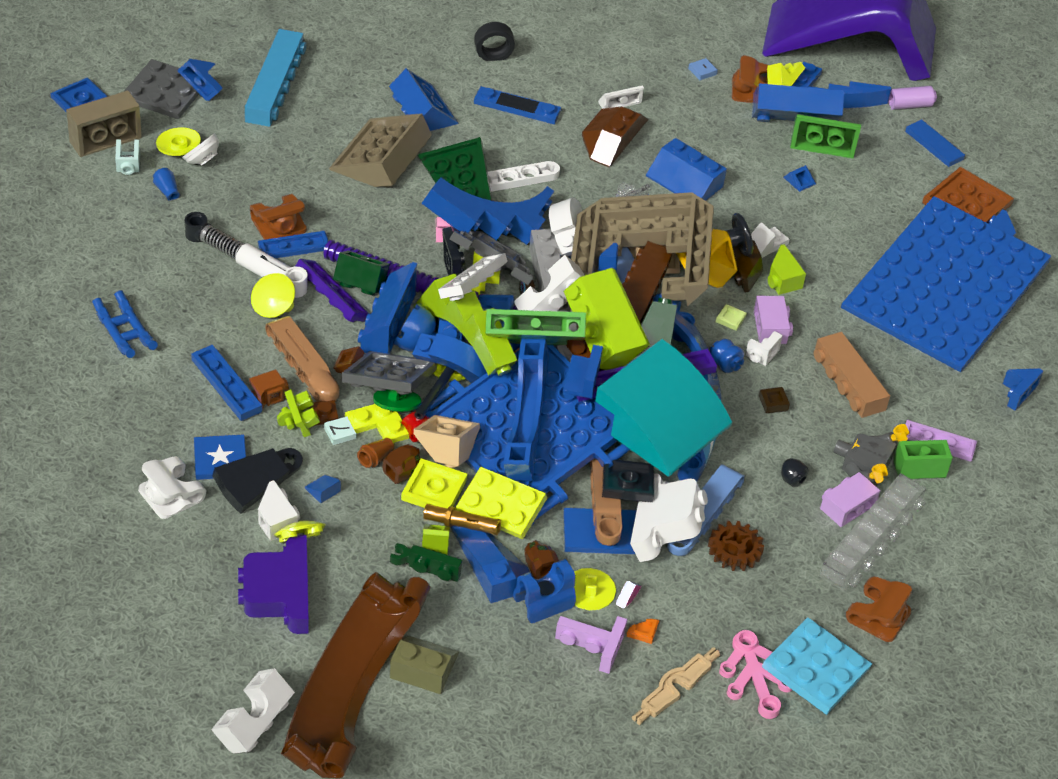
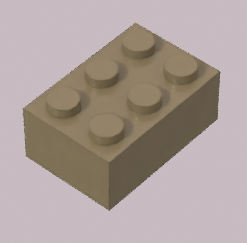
[66,91,142,157]

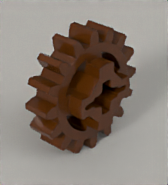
[708,521,764,571]

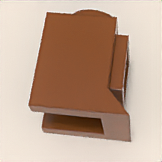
[249,369,289,410]

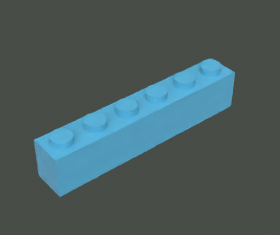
[245,29,306,127]

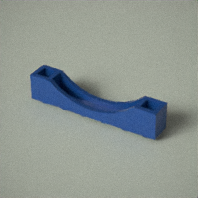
[504,339,549,481]

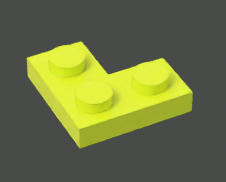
[345,404,409,443]

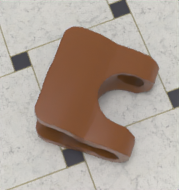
[732,55,769,103]
[250,194,307,240]
[846,577,912,642]

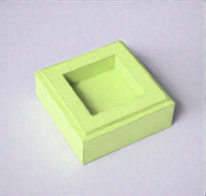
[716,304,747,331]

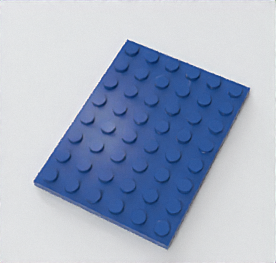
[841,196,1051,372]

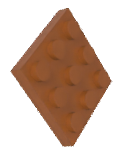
[922,167,1014,224]

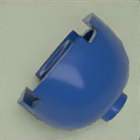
[393,304,436,352]

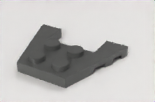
[450,231,533,285]

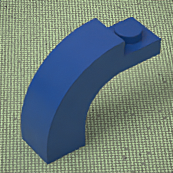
[412,333,487,384]

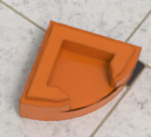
[626,619,659,644]

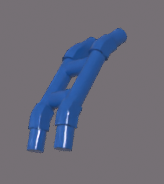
[92,290,158,358]

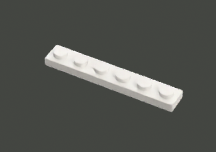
[438,253,507,301]

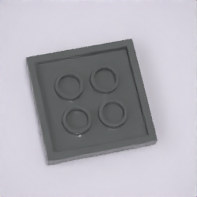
[124,59,199,119]
[342,351,437,394]

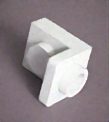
[746,331,783,366]

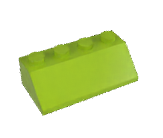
[563,268,650,370]

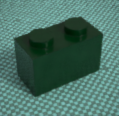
[333,250,390,295]

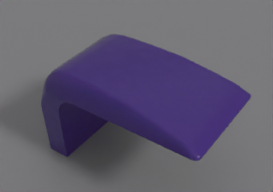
[762,0,936,81]

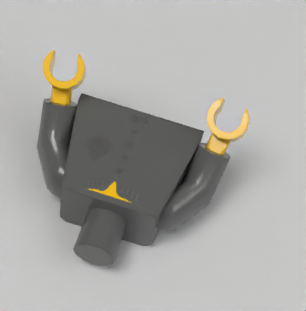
[833,424,909,487]

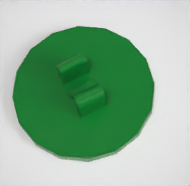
[373,389,421,412]

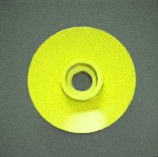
[156,127,201,156]

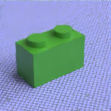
[893,440,952,479]

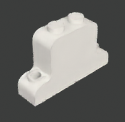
[630,473,708,562]

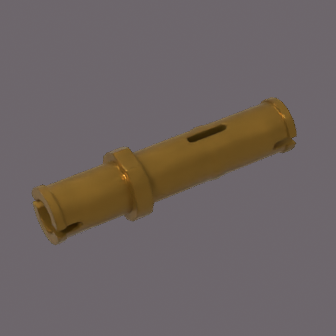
[423,504,501,535]

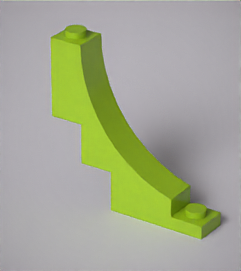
[414,274,517,376]

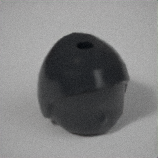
[781,458,809,487]

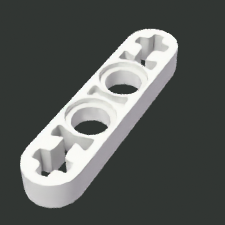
[488,161,560,192]

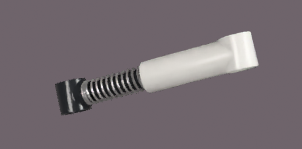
[184,212,307,298]

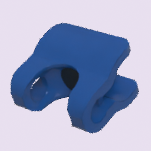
[513,559,576,623]

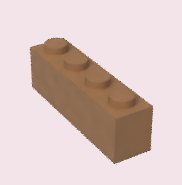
[814,332,890,418]

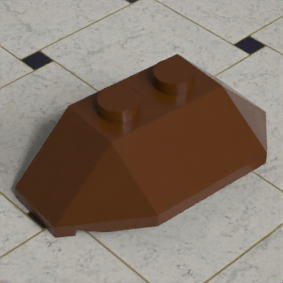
[582,106,648,168]

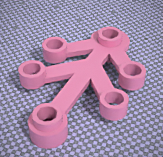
[719,630,792,719]

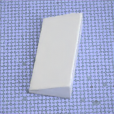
[598,85,644,109]

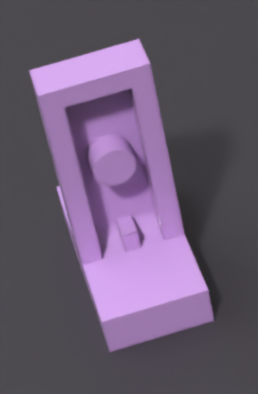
[555,616,627,674]

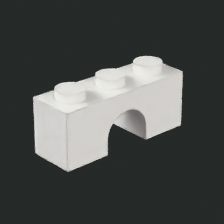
[514,255,585,311]
[211,668,295,753]

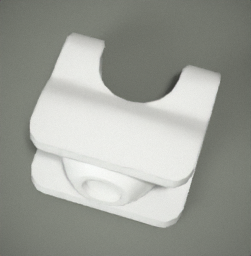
[138,456,206,519]

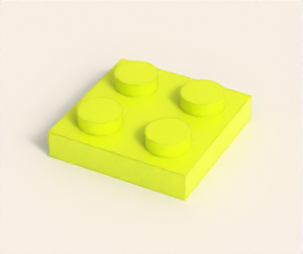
[401,458,468,508]

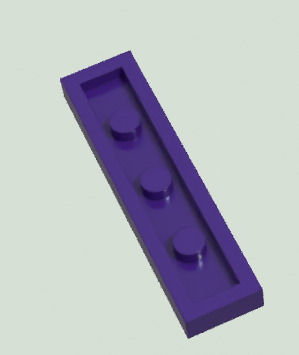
[295,259,368,322]

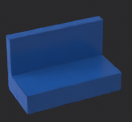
[563,345,603,398]

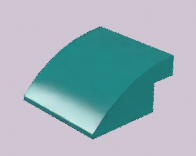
[595,339,732,477]

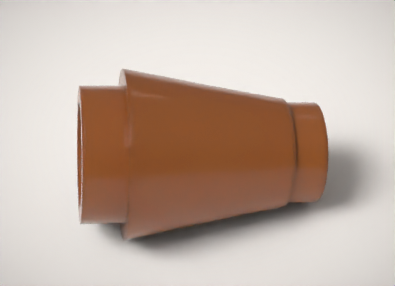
[357,437,394,468]

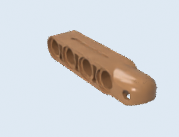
[265,316,339,402]
[590,454,622,546]

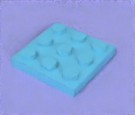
[762,617,872,715]

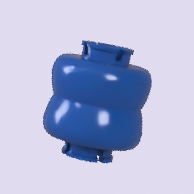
[710,339,744,373]

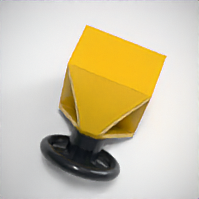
[676,213,753,288]

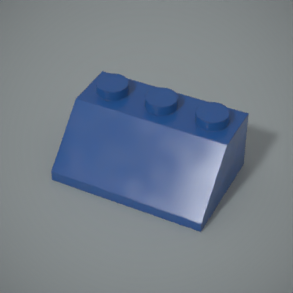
[389,68,458,131]
[646,138,727,201]

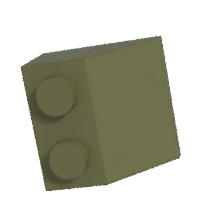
[390,636,459,694]

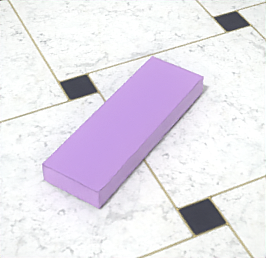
[905,420,977,462]

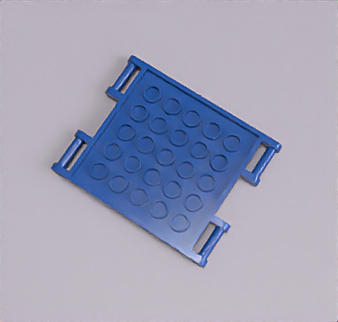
[416,343,630,526]

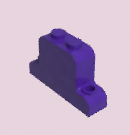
[238,535,309,634]

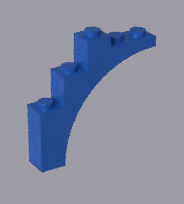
[422,177,554,245]

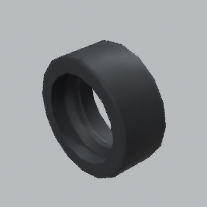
[474,22,515,61]

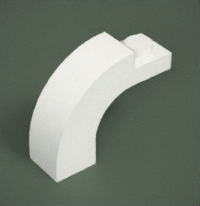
[549,197,582,257]

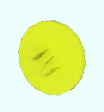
[574,568,616,610]

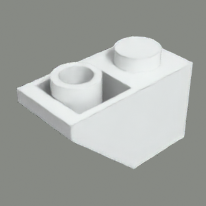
[258,480,300,541]

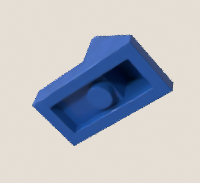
[177,59,222,101]
[1003,368,1043,410]

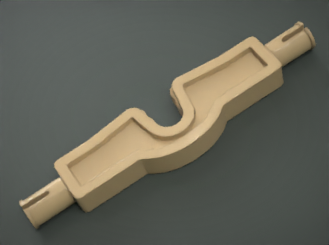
[632,647,720,725]

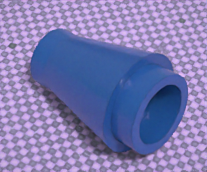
[153,168,180,201]

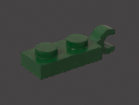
[390,543,462,582]

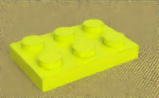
[456,467,547,539]

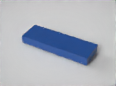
[905,119,965,167]
[258,231,328,258]

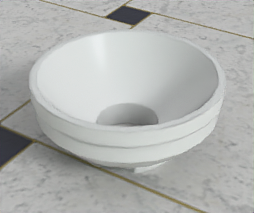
[183,133,219,166]

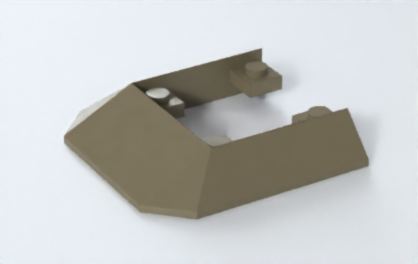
[571,192,714,307]

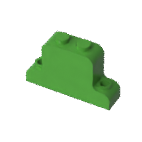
[486,309,586,345]

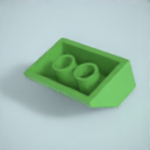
[790,114,861,159]

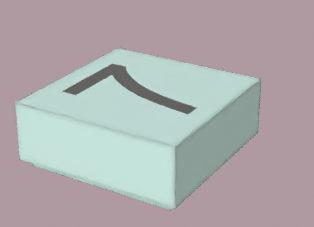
[324,417,356,445]

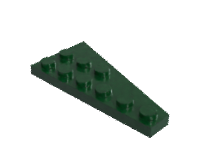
[417,137,500,242]

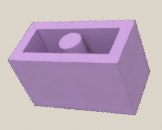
[754,296,793,344]
[820,472,880,527]

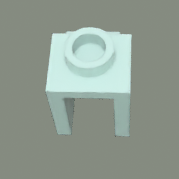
[115,139,140,175]

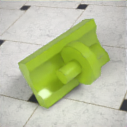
[277,389,320,437]

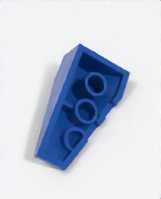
[451,521,534,603]

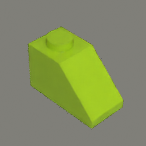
[768,244,806,295]

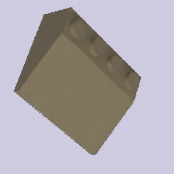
[329,113,432,187]

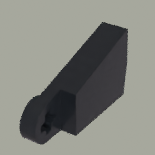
[212,448,303,514]

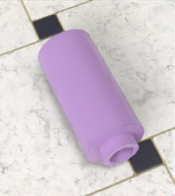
[888,86,937,110]

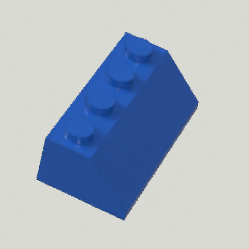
[358,262,417,354]

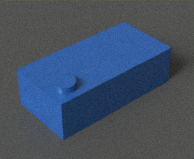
[752,83,844,122]

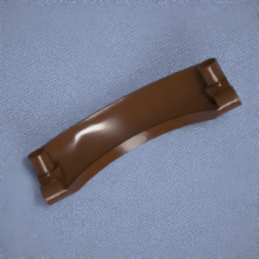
[281,572,430,779]

